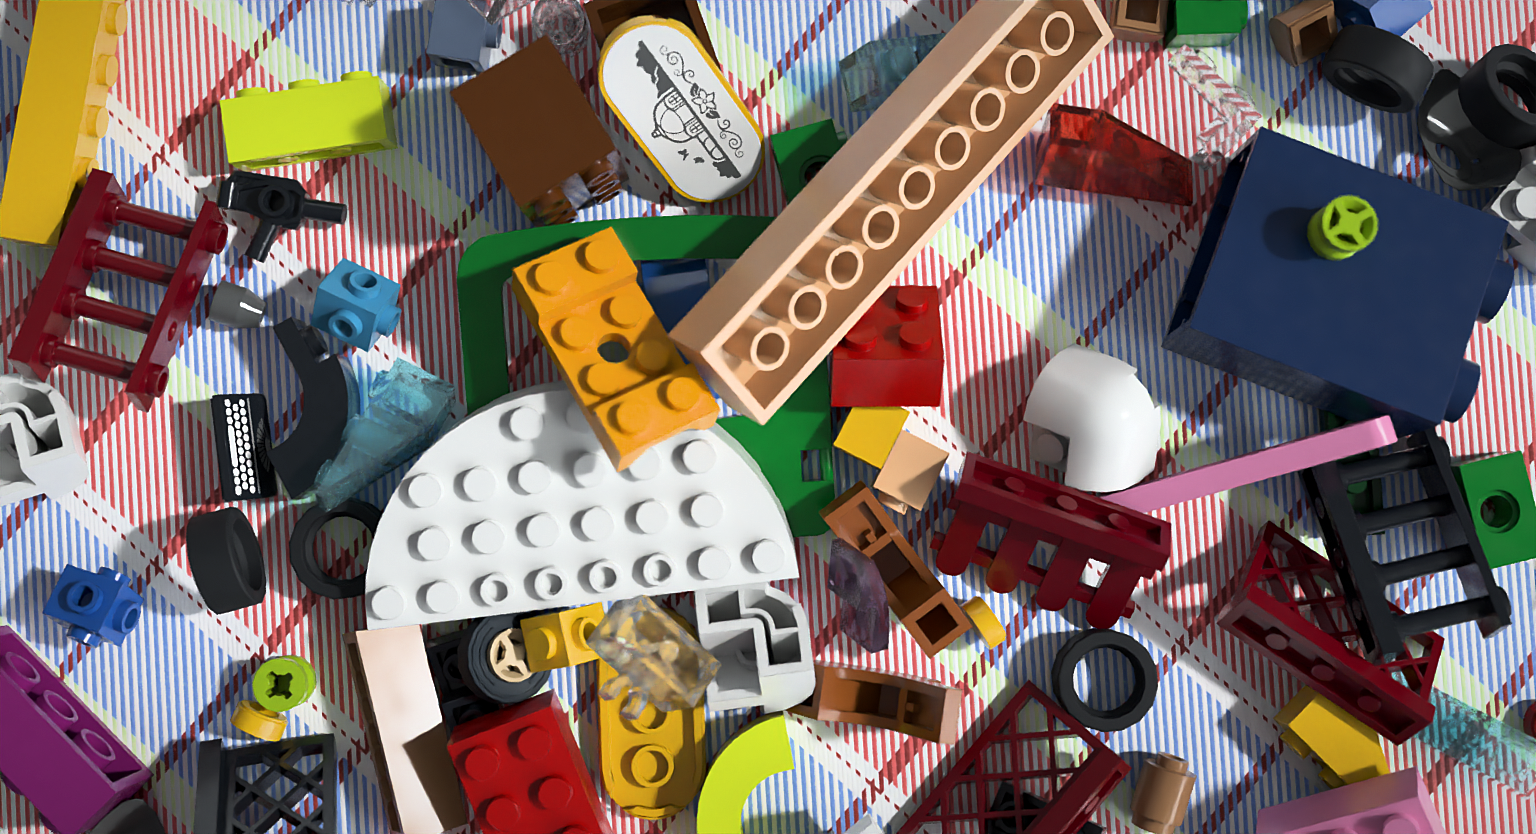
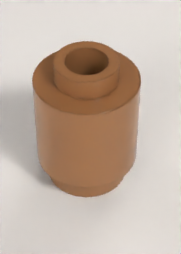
[1130,752,1197,834]

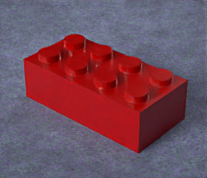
[447,689,614,834]

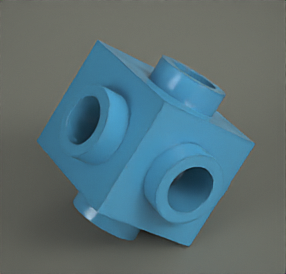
[311,258,402,352]

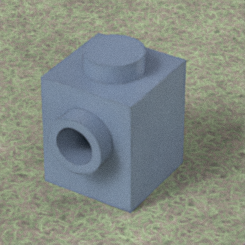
[426,0,503,73]

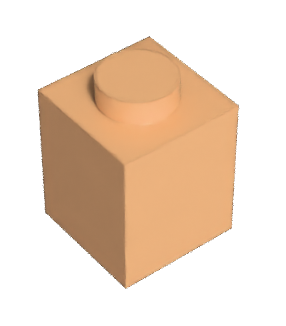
[870,429,950,515]

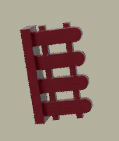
[929,451,1172,629]

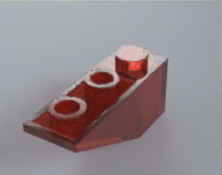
[1035,103,1193,207]

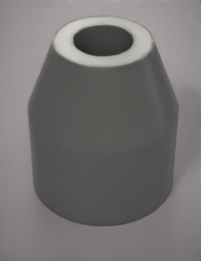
[208,280,267,329]

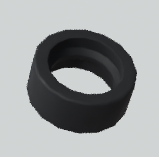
[1322,24,1434,113]
[1458,43,1536,150]
[289,498,383,599]
[186,507,266,615]
[1051,628,1159,732]

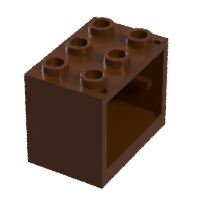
[449,34,629,227]

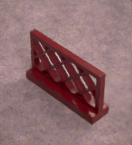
[1216,520,1445,746]
[896,679,1132,834]

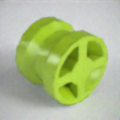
[1307,196,1378,261]
[252,654,317,712]

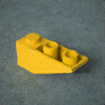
[1273,685,1390,789]

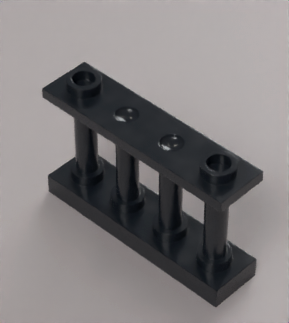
[1297,427,1512,666]

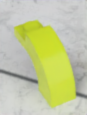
[697,710,794,834]

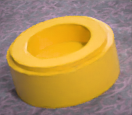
[960,595,1007,650]
[230,700,288,741]

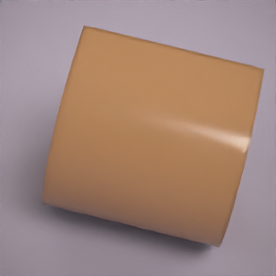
[1109,0,1169,43]
[1269,0,1338,68]

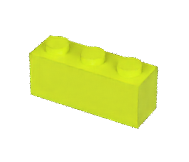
[219,71,398,172]

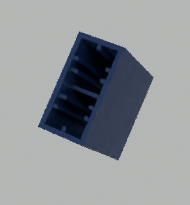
[1161,126,1514,439]

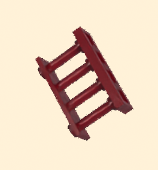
[7,168,228,413]

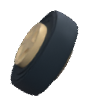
[457,612,551,704]

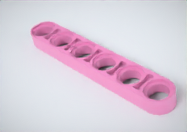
[1096,414,1398,513]

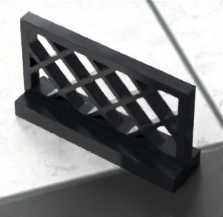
[193,733,337,834]

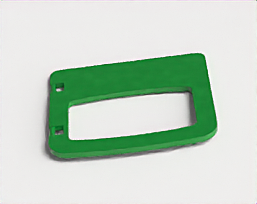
[457,215,835,537]

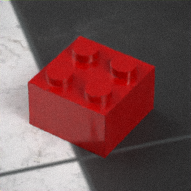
[829,285,945,407]

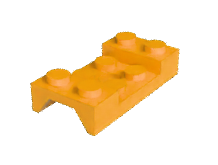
[511,227,720,472]

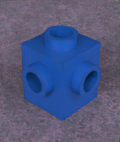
[42,564,144,649]

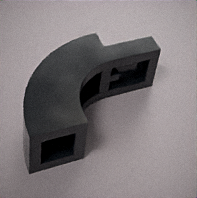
[266,317,360,499]

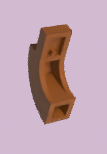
[818,480,973,659]
[784,660,963,745]

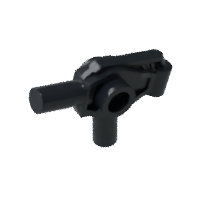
[216,170,347,263]

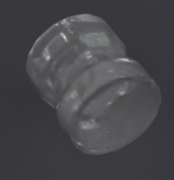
[531,0,590,58]

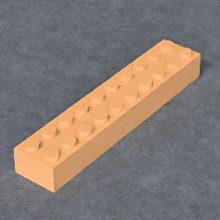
[667,0,1114,425]

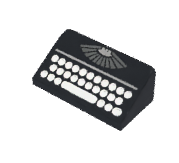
[210,393,278,502]

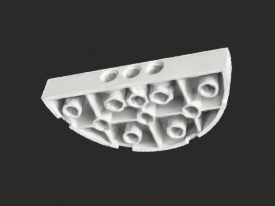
[365,380,799,631]

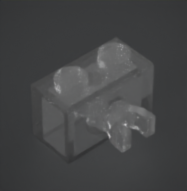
[585,594,722,720]

